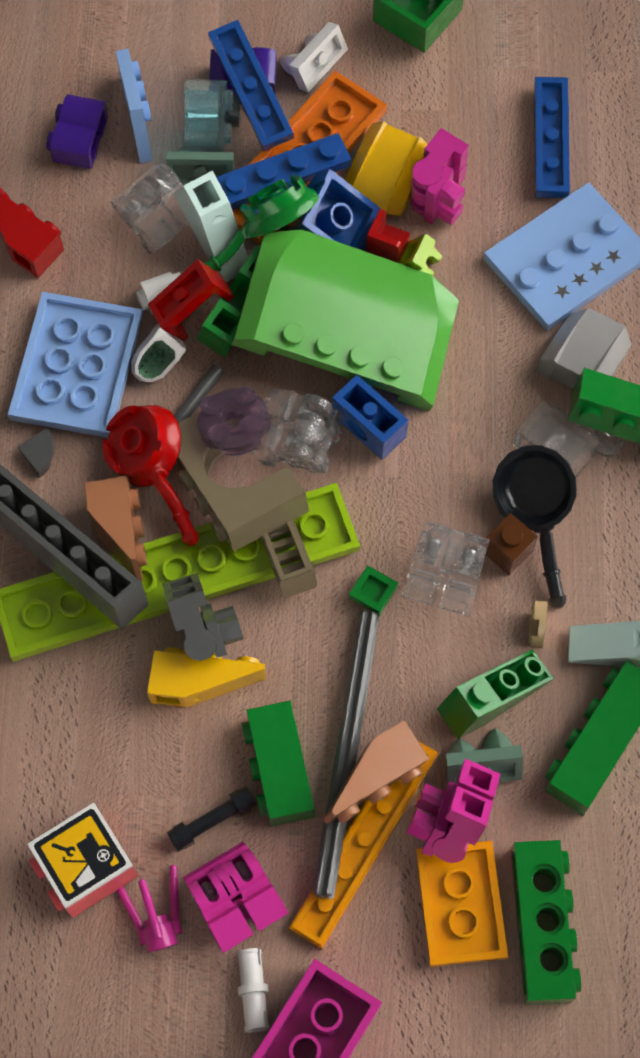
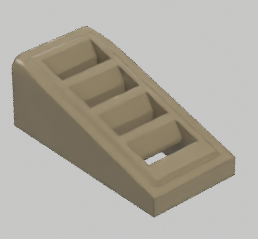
[261,520,317,598]

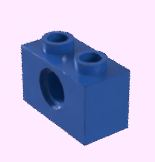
[332,375,409,460]

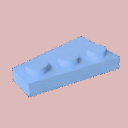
[116,49,153,164]

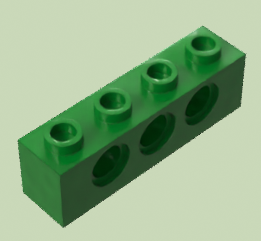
[511,840,581,1005]

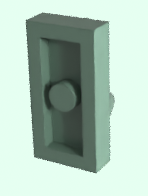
[166,145,234,187]
[445,728,523,783]

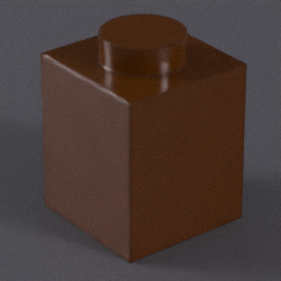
[483,513,538,575]

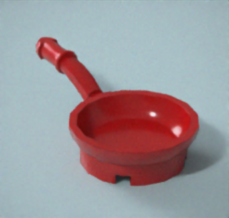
[102,405,199,547]

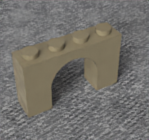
[175,393,309,552]

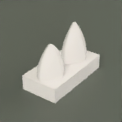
[280,22,348,93]

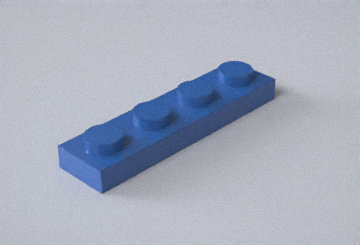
[208,19,294,151]
[534,77,570,198]
[216,133,351,210]

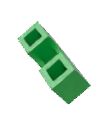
[196,245,259,358]

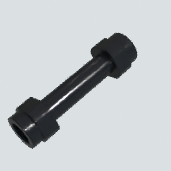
[167,786,257,852]

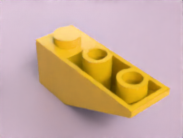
[147,647,266,708]

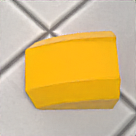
[345,121,428,216]

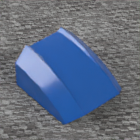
[288,169,381,252]

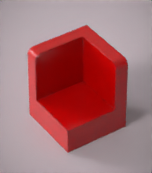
[366,209,411,263]

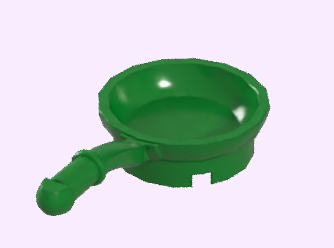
[204,175,319,271]

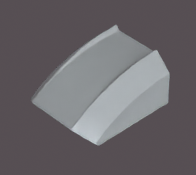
[537,308,632,388]

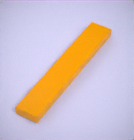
[289,740,439,950]

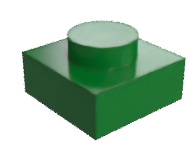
[349,565,399,617]

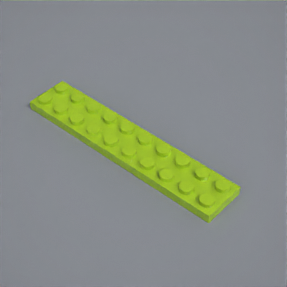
[0,482,360,662]

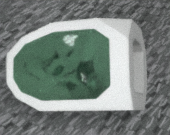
[131,324,187,382]

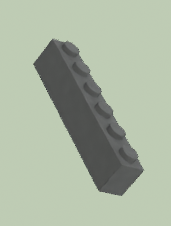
[0,464,149,629]

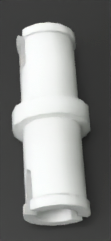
[237,948,270,1033]

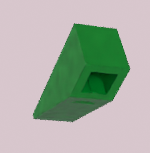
[437,649,554,739]

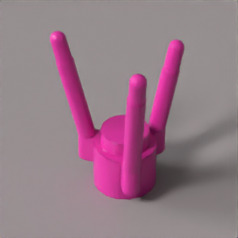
[116,864,182,953]

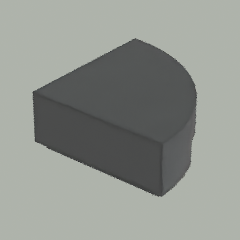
[18,427,54,477]

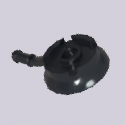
[492,445,577,609]

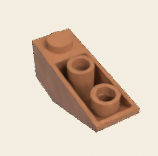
[85,475,148,581]
[323,720,429,824]

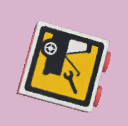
[28,803,138,918]

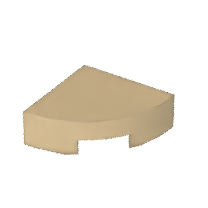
[528,601,548,648]

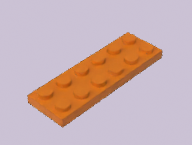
[232,70,387,245]

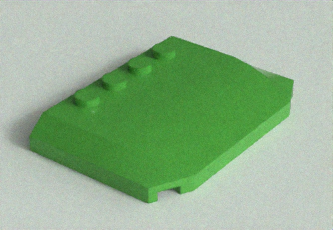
[231,229,459,411]

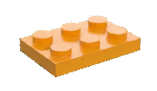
[415,840,508,967]

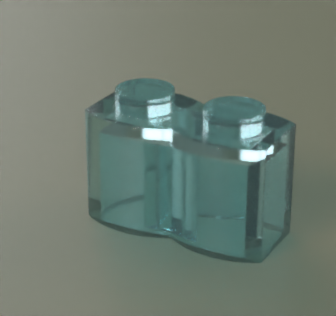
[183,78,233,152]

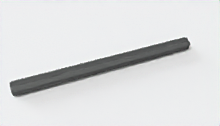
[313,610,379,899]

